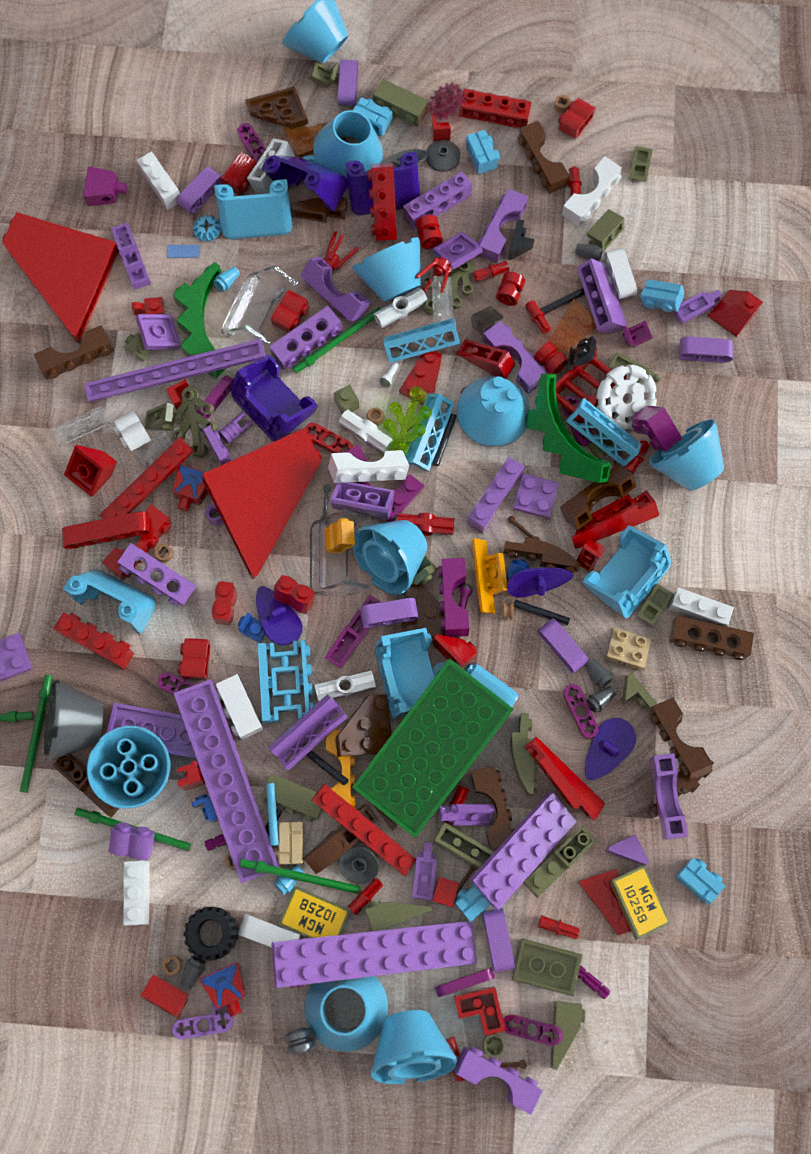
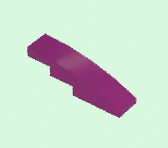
[325,594,381,669]

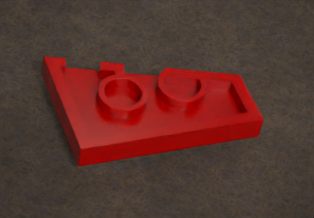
[399,351,442,405]
[578,869,631,935]

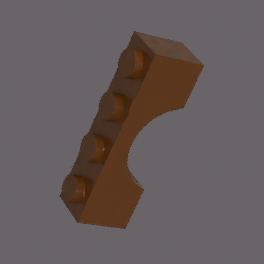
[517,121,570,194]
[34,325,114,380]
[560,464,636,530]
[650,697,713,781]
[470,766,515,851]

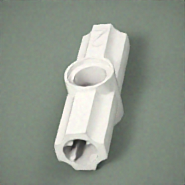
[374,288,428,328]
[339,410,393,454]
[315,670,376,701]

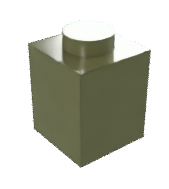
[333,384,359,414]

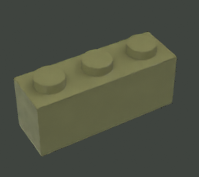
[373,79,428,126]
[261,774,322,822]
[433,823,494,870]

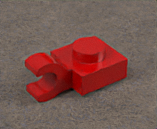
[131,297,164,315]

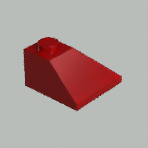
[708,290,763,337]
[64,445,117,497]
[433,634,477,669]

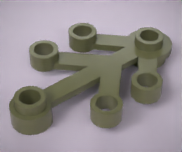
[423,260,473,316]
[171,386,217,458]

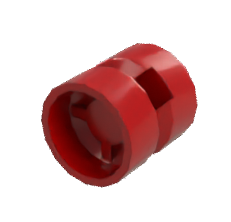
[415,215,443,249]
[495,271,526,306]
[534,341,568,374]

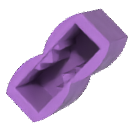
[109,822,155,860]

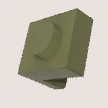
[309,61,338,88]
[123,333,153,361]
[413,556,438,585]

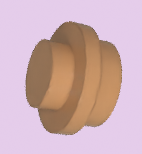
[366,408,385,426]

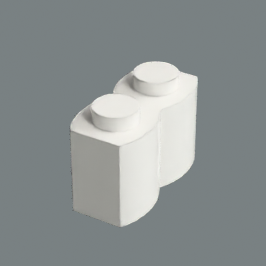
[113,411,151,451]

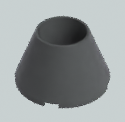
[44,679,103,761]

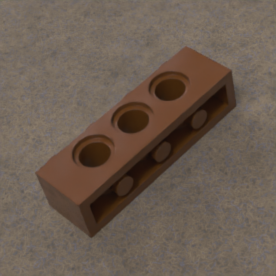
[669,616,754,660]

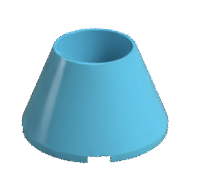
[282,0,349,64]
[313,110,383,177]
[352,237,421,302]
[649,419,724,491]
[352,520,427,595]
[305,976,388,1052]
[371,1010,457,1084]

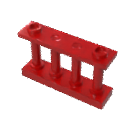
[556,347,627,423]

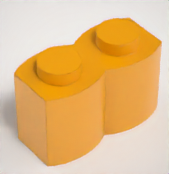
[325,518,355,554]

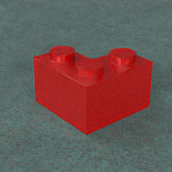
[454,986,506,1036]

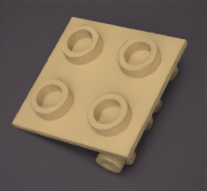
[605,627,651,671]

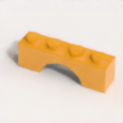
[326,730,355,807]

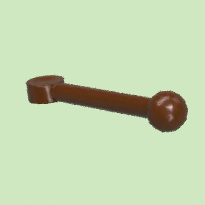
[508,516,540,540]
[455,866,477,899]
[500,1060,527,1069]

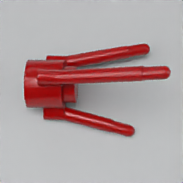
[323,231,359,271]
[415,257,452,293]

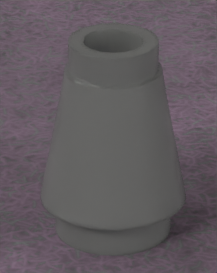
[575,243,603,261]
[585,659,613,688]
[586,686,616,713]
[180,955,206,989]

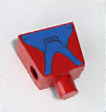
[173,464,208,512]
[199,962,246,1017]

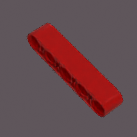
[62,512,150,549]

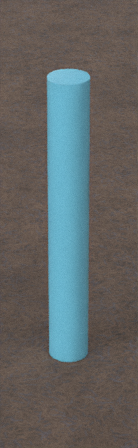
[266,783,279,846]

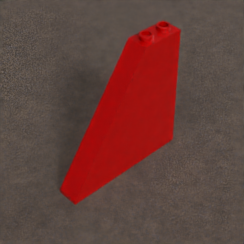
[2,212,119,343]
[201,428,322,579]

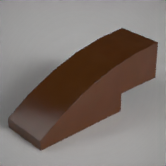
[290,197,348,223]

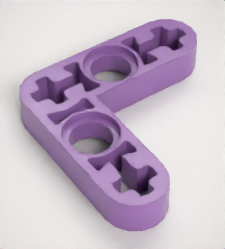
[172,969,234,1039]

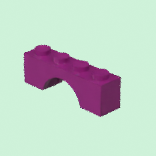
[438,558,469,637]

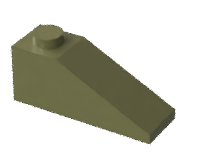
[365,899,432,931]
[550,1001,585,1070]

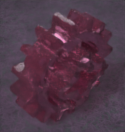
[428,82,465,120]

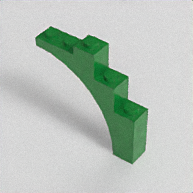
[173,262,226,380]
[526,373,611,483]

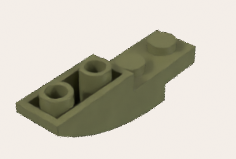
[511,713,538,796]
[523,826,596,898]

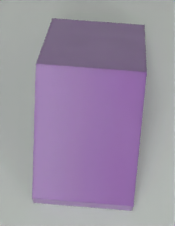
[606,834,649,865]

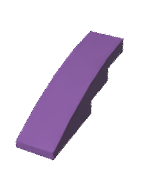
[111,223,151,290]

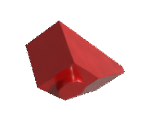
[456,339,515,379]
[577,540,606,572]

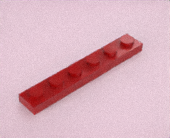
[99,437,194,519]
[311,784,416,876]

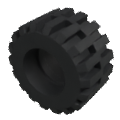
[183,907,238,961]

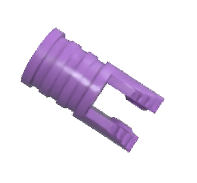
[218,410,254,444]

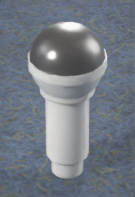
[379,363,399,387]

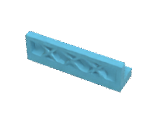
[383,318,460,363]
[405,393,455,471]
[566,398,641,467]

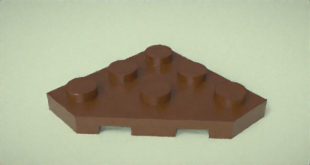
[245,86,309,129]
[402,584,460,643]
[335,694,392,757]

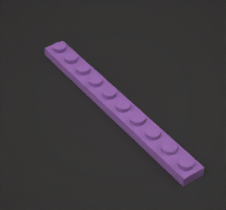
[84,338,266,403]

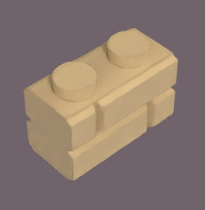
[274,822,304,865]

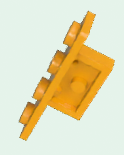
[471,538,508,614]

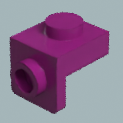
[622,320,653,348]

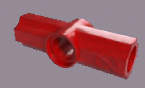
[397,513,455,536]

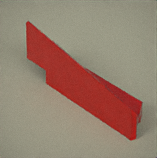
[571,490,659,549]
[524,737,605,820]

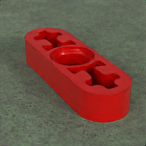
[305,423,353,453]

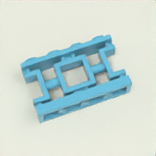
[258,640,314,724]

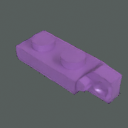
[672,289,722,325]
[437,804,495,826]
[412,842,437,901]

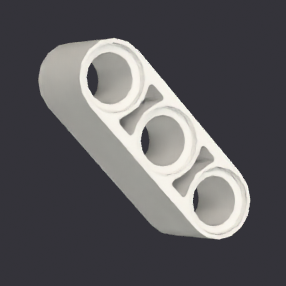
[604,248,637,299]
[237,914,300,947]

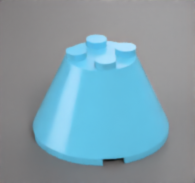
[457,376,530,447]
[87,726,170,809]

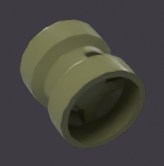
[483,1033,505,1057]

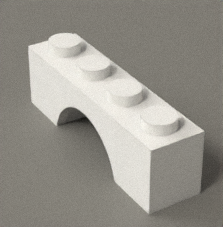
[562,156,622,226]
[328,450,409,483]

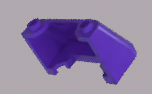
[345,152,420,216]
[261,155,348,211]
[231,355,318,442]

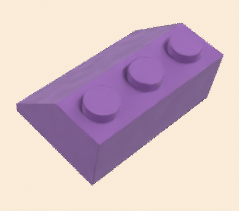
[330,482,395,519]

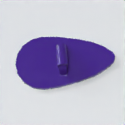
[507,568,573,598]
[256,586,303,646]
[585,718,636,780]

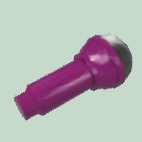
[459,584,473,609]

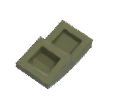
[629,146,653,182]
[637,584,673,626]

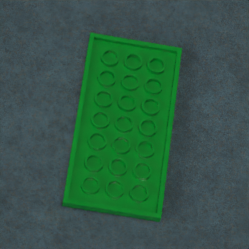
[352,659,514,838]

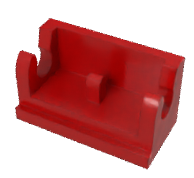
[177,761,206,791]
[141,975,189,1019]

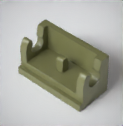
[587,209,624,252]

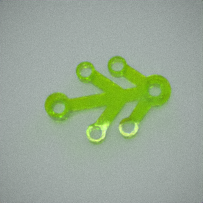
[383,386,432,454]

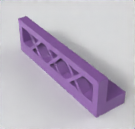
[268,694,347,771]

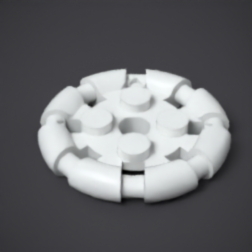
[596,364,657,431]

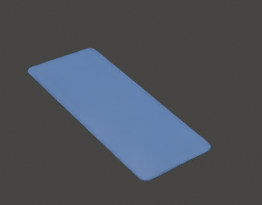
[167,245,200,258]

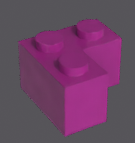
[630,405,682,452]

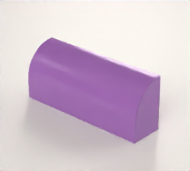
[577,259,628,333]

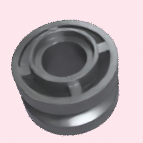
[283,1027,316,1054]

